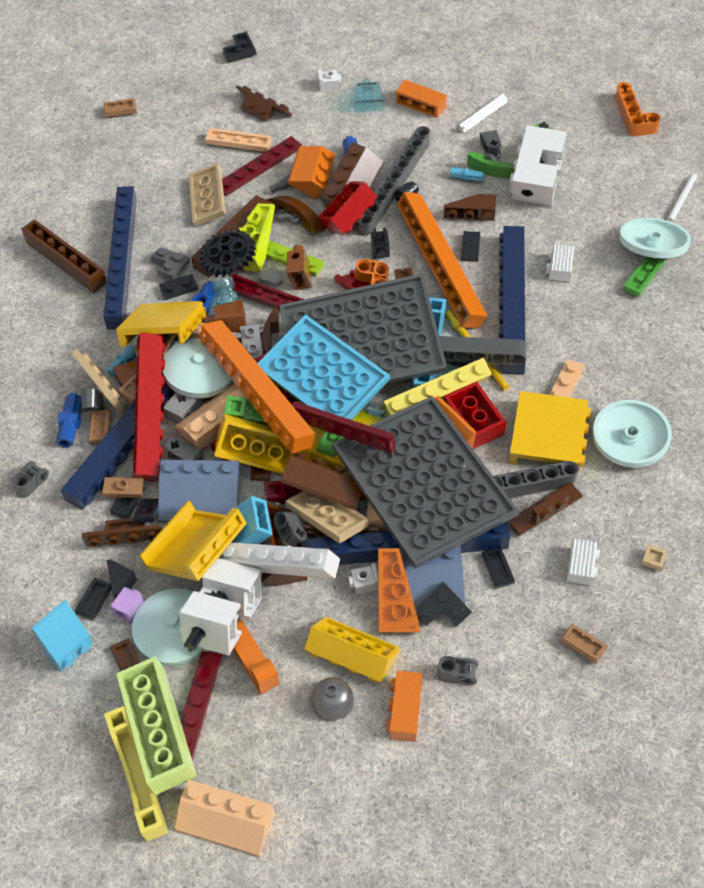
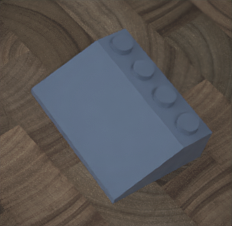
[158,460,241,522]
[400,546,466,608]

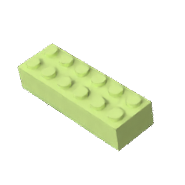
[116,656,197,795]

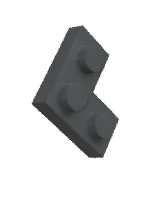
[151,247,190,281]

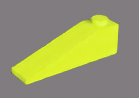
[239,204,275,272]

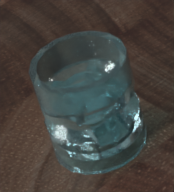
[211,277,239,305]

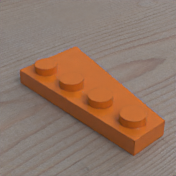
[378,548,421,632]

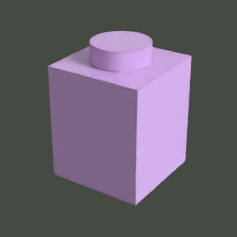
[111,587,144,624]

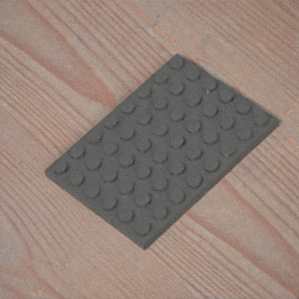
[279,273,447,403]
[332,396,519,568]

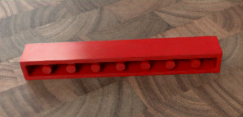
[132,332,165,482]

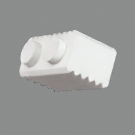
[546,244,574,282]
[566,538,600,586]

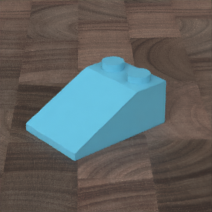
[32,600,93,671]

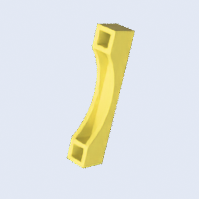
[380,358,492,418]
[104,705,169,842]

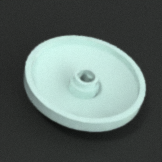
[619,218,691,258]
[162,338,233,398]
[593,400,672,468]
[132,588,206,666]

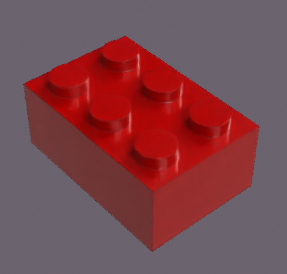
[317,181,378,234]
[444,381,506,449]

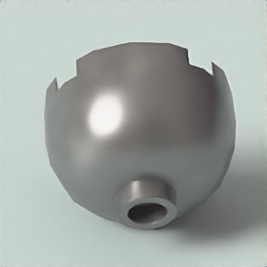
[311,677,354,722]

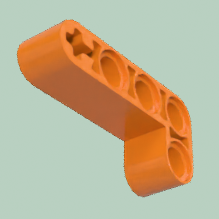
[615,82,660,136]
[354,259,389,285]
[233,619,280,695]

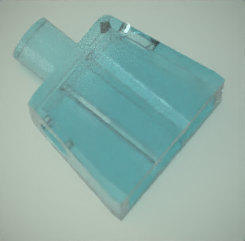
[353,79,384,113]

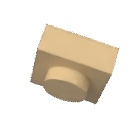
[641,544,668,571]

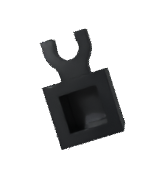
[370,227,390,259]

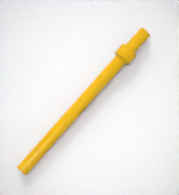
[445,310,510,391]

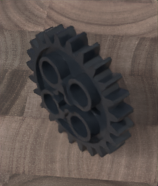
[199,228,256,278]

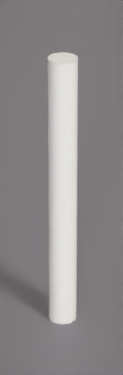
[667,173,697,222]

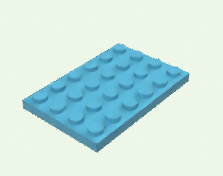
[257,314,391,420]

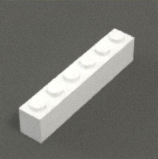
[219,543,340,579]

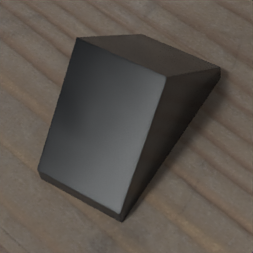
[106,559,137,599]

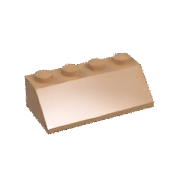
[174,383,249,450]
[175,779,275,857]

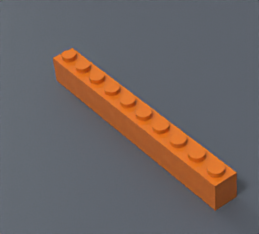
[397,192,487,328]
[199,320,315,453]

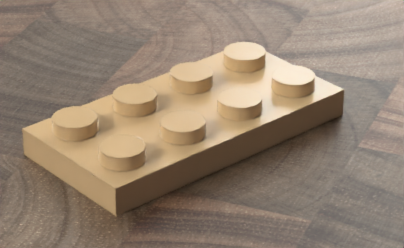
[189,163,226,227]
[72,349,127,416]
[285,491,369,544]

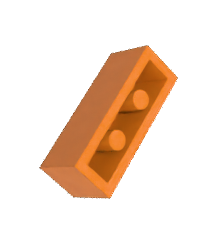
[395,80,447,118]
[386,671,422,742]

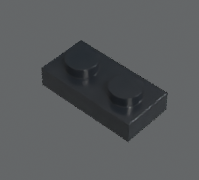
[159,274,198,300]

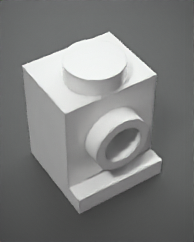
[318,69,342,92]
[348,563,379,595]

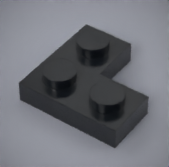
[222,31,257,63]
[415,582,472,626]

